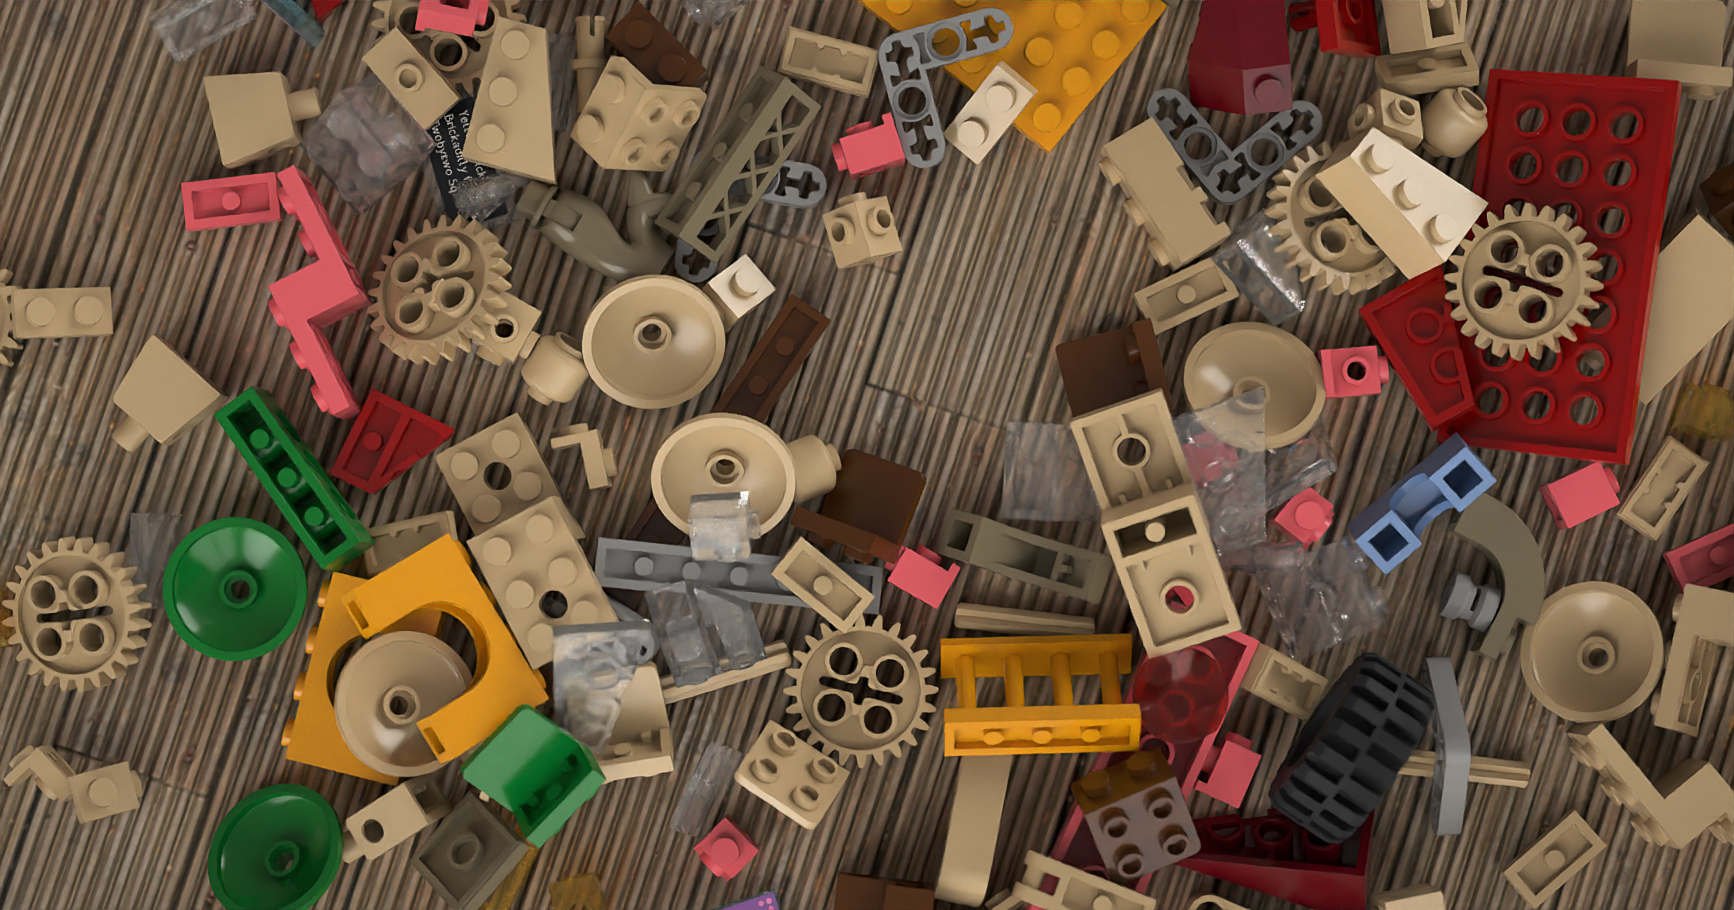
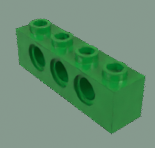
[213,386,376,572]

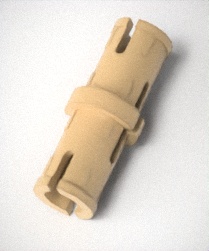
[572,16,609,113]

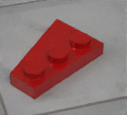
[1358,264,1474,432]

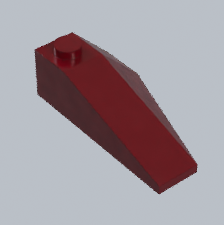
[1187,0,1293,115]
[1172,808,1375,910]

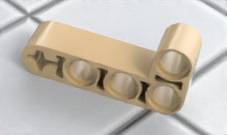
[934,754,1013,908]

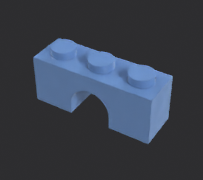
[1347,432,1497,575]

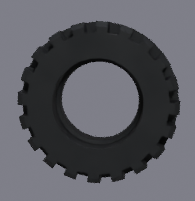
[1268,653,1436,843]

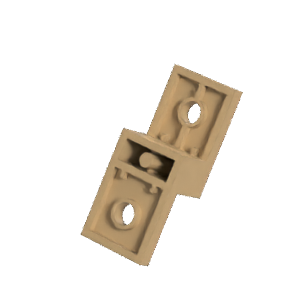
[1069,387,1242,659]
[434,412,621,670]
[1651,583,1734,737]
[1566,722,1734,850]

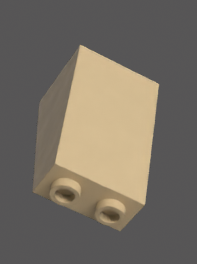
[1582,206,1734,405]

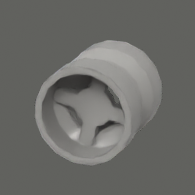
[1438,571,1502,632]

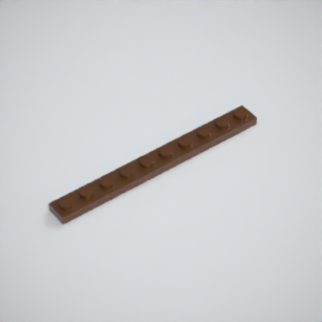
[538,294,831,715]

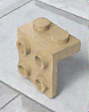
[1624,0,1733,100]
[570,56,707,172]
[562,661,674,784]
[734,719,850,830]

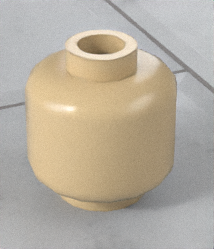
[1420,87,1488,158]
[521,332,589,405]
[785,435,841,504]

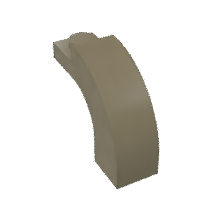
[1445,492,1545,660]
[937,508,1113,604]

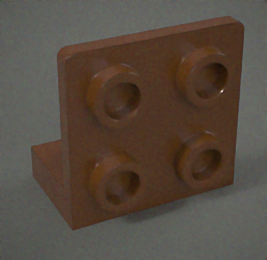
[1055,318,1175,418]

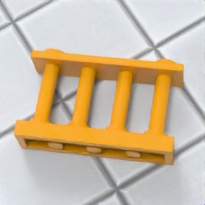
[940,634,1141,756]

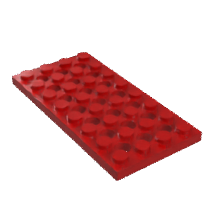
[1436,69,1683,466]

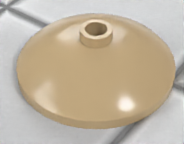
[581,274,725,409]
[1182,322,1326,450]
[651,413,796,543]
[1520,581,1665,724]
[334,631,472,777]

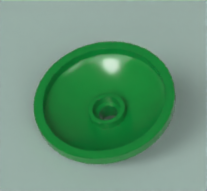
[163,517,308,661]
[208,784,344,910]

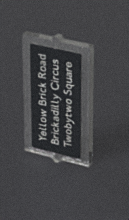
[405,86,521,230]

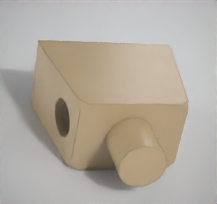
[203,72,323,172]
[111,334,230,454]
[342,773,453,864]

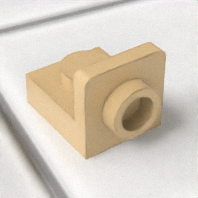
[3,744,77,802]

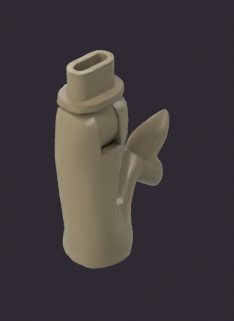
[515,170,676,282]

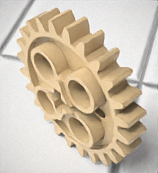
[371,0,527,97]
[1265,141,1395,295]
[1444,203,1604,361]
[367,215,512,365]
[2,536,152,692]
[783,613,938,768]

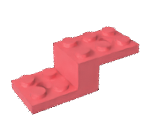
[267,165,373,421]

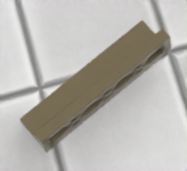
[654,66,822,264]

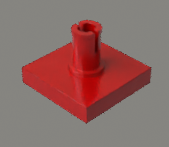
[1288,0,1381,59]

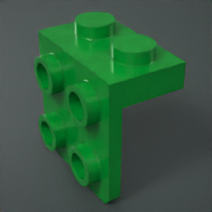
[461,704,606,848]

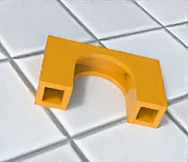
[340,533,549,764]
[281,571,447,787]

